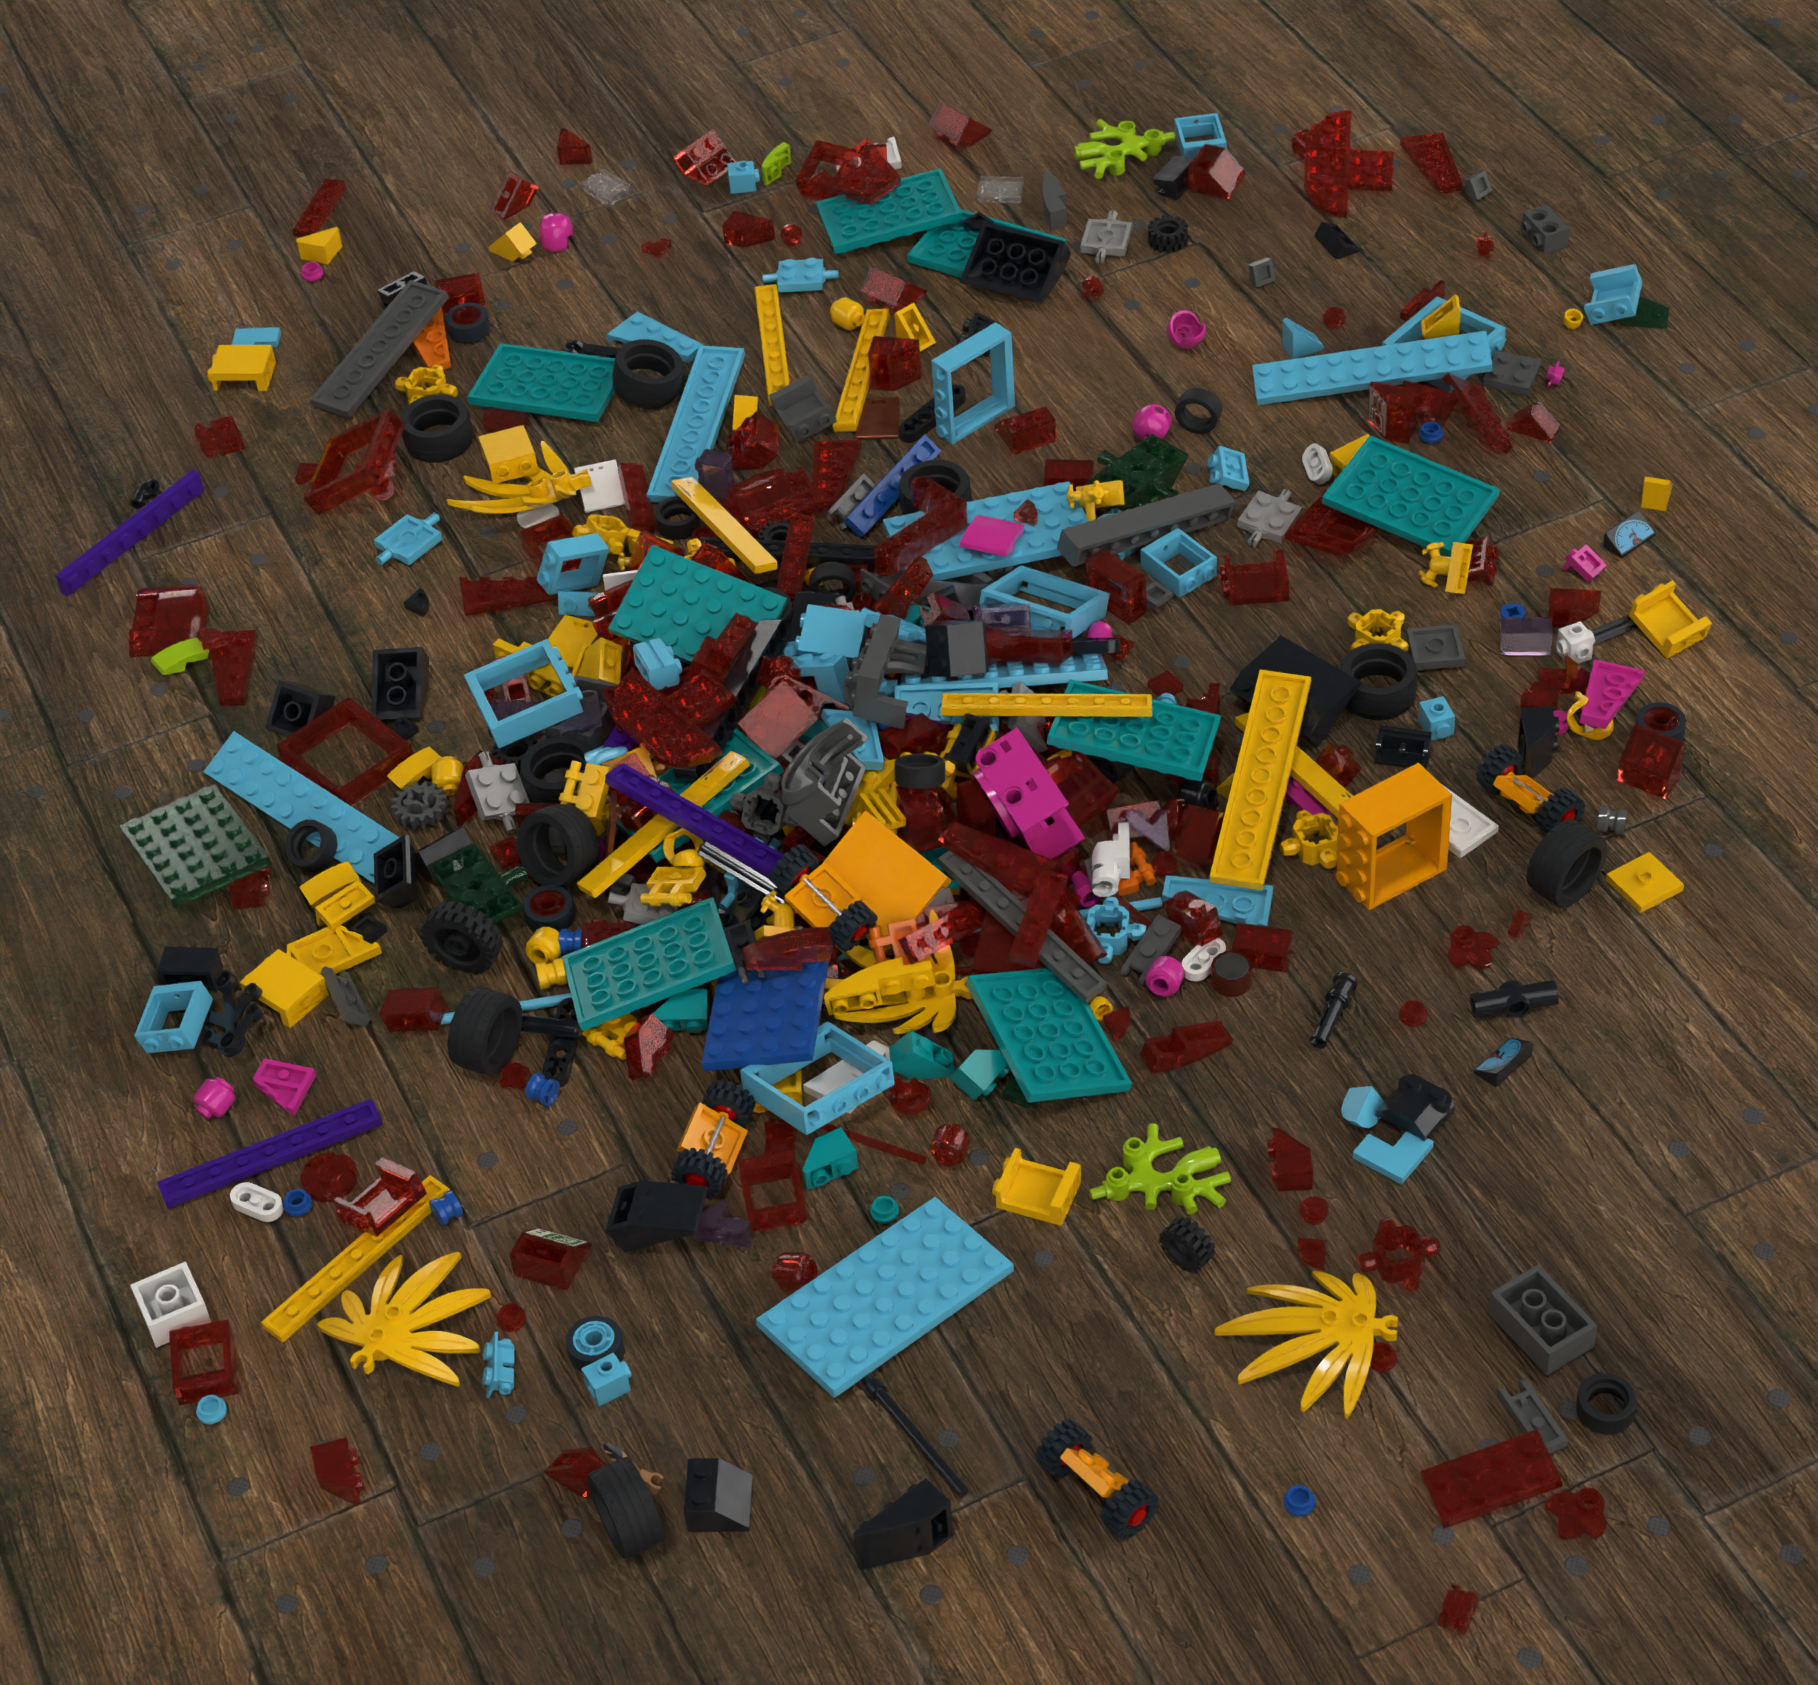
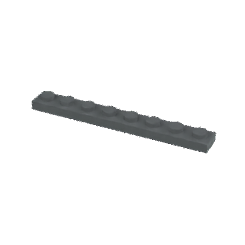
[938,844,1107,1003]

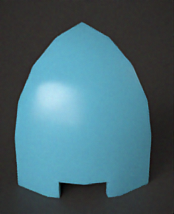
[1341,1086,1384,1128]

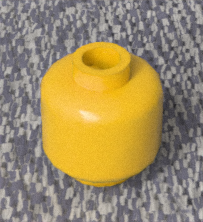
[830,297,864,331]
[431,756,466,796]
[525,927,561,964]

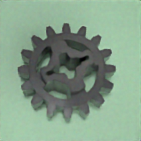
[391,781,448,830]

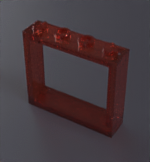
[303,408,405,515]
[276,697,413,806]

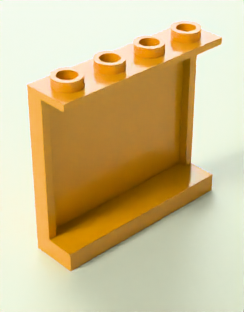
[823,810,953,956]

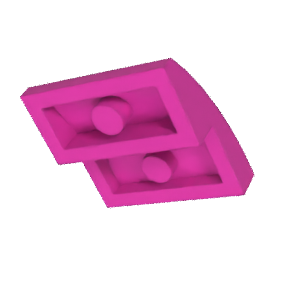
[960,515,1024,557]

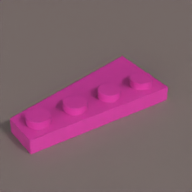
[1579,659,1645,729]

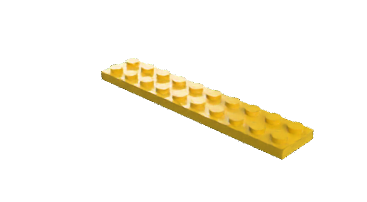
[1210,670,1311,891]

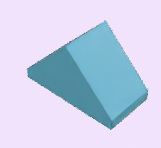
[1282,317,1325,359]

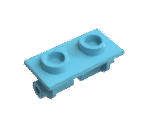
[558,591,608,617]
[482,1331,515,1398]

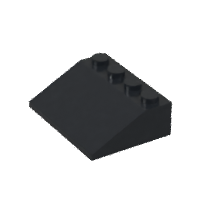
[960,222,1071,304]
[1229,635,1362,747]

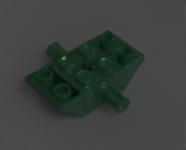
[1087,434,1188,509]
[426,843,528,925]

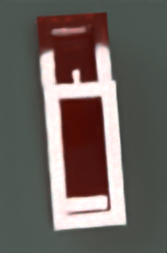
[742,927,834,970]
[1140,1021,1233,1074]

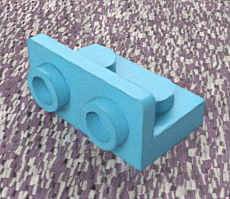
[1207,446,1249,491]

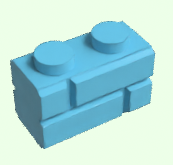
[633,638,682,691]

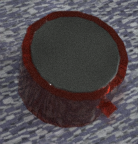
[1210,951,1253,997]

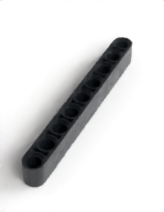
[673,619,791,781]

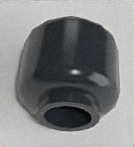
[1177,779,1218,813]

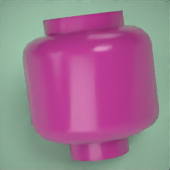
[1145,956,1184,997]
[193,1076,235,1119]

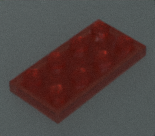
[1420,1429,1563,1529]

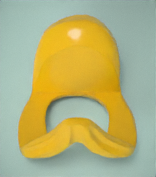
[1567,692,1614,740]
[663,828,705,867]

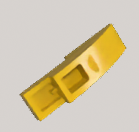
[493,639,565,697]
[824,957,936,1016]

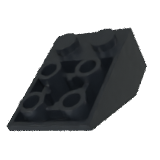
[606,1180,708,1252]
[853,1478,954,1570]

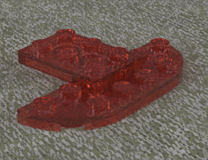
[1304,110,1394,218]
[612,669,737,768]

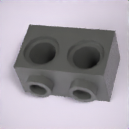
[1521,204,1569,254]

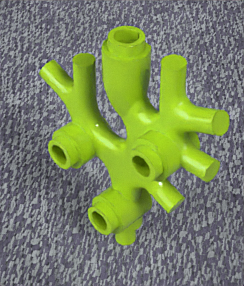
[1074,119,1175,179]
[1089,1123,1231,1215]

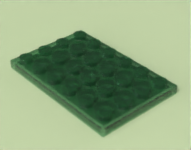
[120,784,271,908]

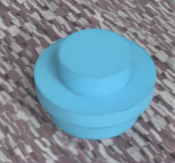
[196,1395,227,1424]

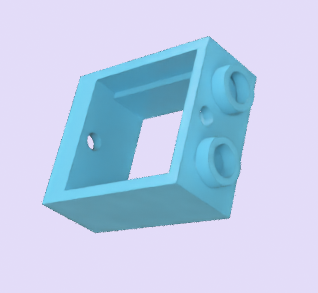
[1175,113,1227,165]
[1140,528,1217,598]
[537,533,610,595]
[134,981,213,1053]

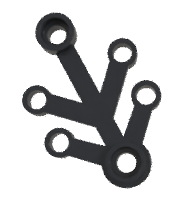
[201,970,264,1057]

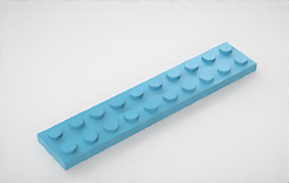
[1252,331,1493,405]
[647,345,745,503]
[203,731,400,884]

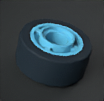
[566,1315,624,1372]

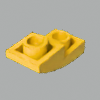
[732,395,758,436]
[387,747,441,792]
[299,861,362,909]

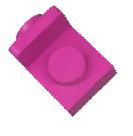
[1562,544,1607,583]

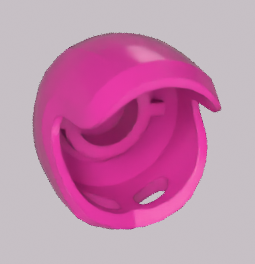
[539,213,573,252]
[1166,310,1206,350]
[1132,404,1172,444]

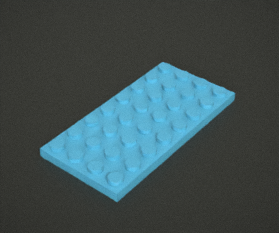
[883,482,1089,581]
[900,654,1108,688]
[756,1197,1014,1398]

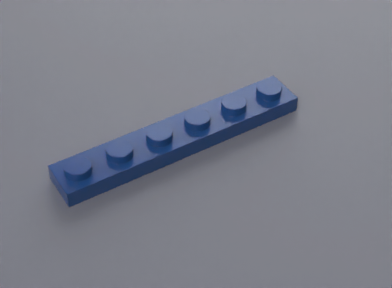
[844,434,941,538]

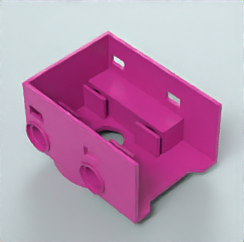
[971,728,1085,867]

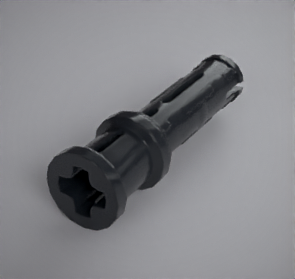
[1309,972,1358,1048]

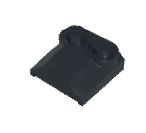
[1375,1074,1455,1141]

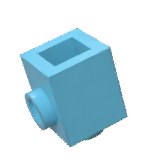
[727,161,760,194]
[1418,696,1455,741]
[582,1352,632,1407]

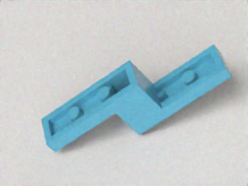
[768,652,899,703]

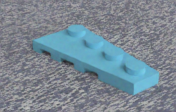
[606,312,703,363]
[895,682,999,735]
[1162,875,1273,933]

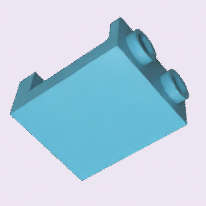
[1584,264,1642,325]
[795,604,869,668]

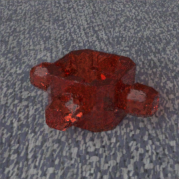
[1357,1218,1440,1291]

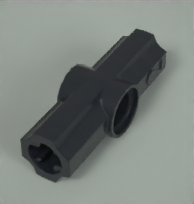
[1470,980,1559,1018]

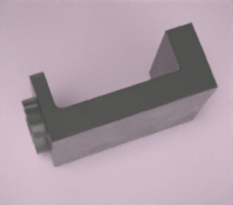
[769,374,837,443]

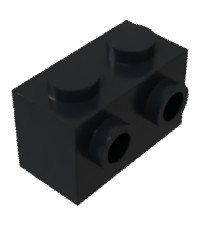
[721,885,773,932]
[157,946,223,990]

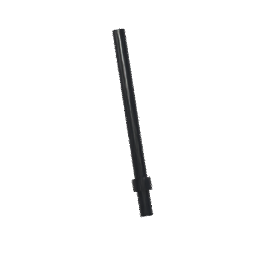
[861,1373,969,1498]

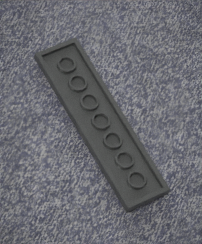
[310,280,449,418]

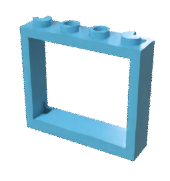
[1382,296,1506,393]
[931,322,1015,445]
[978,565,1110,642]
[464,639,584,748]
[740,1021,895,1135]

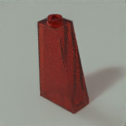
[986,630,1073,663]

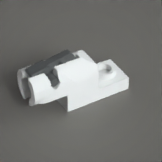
[1085,823,1130,897]

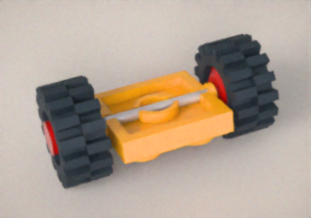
[1476,744,1585,834]
[769,844,878,952]
[671,1080,755,1199]
[1035,1419,1159,1540]

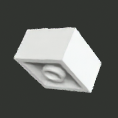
[130,1262,212,1348]

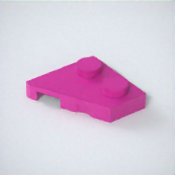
[253,1058,316,1116]

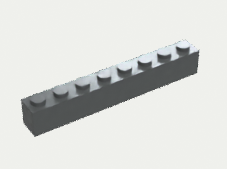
[1057,483,1236,567]

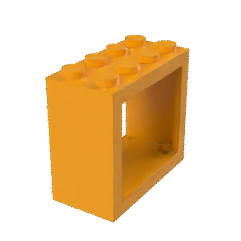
[1336,763,1452,910]

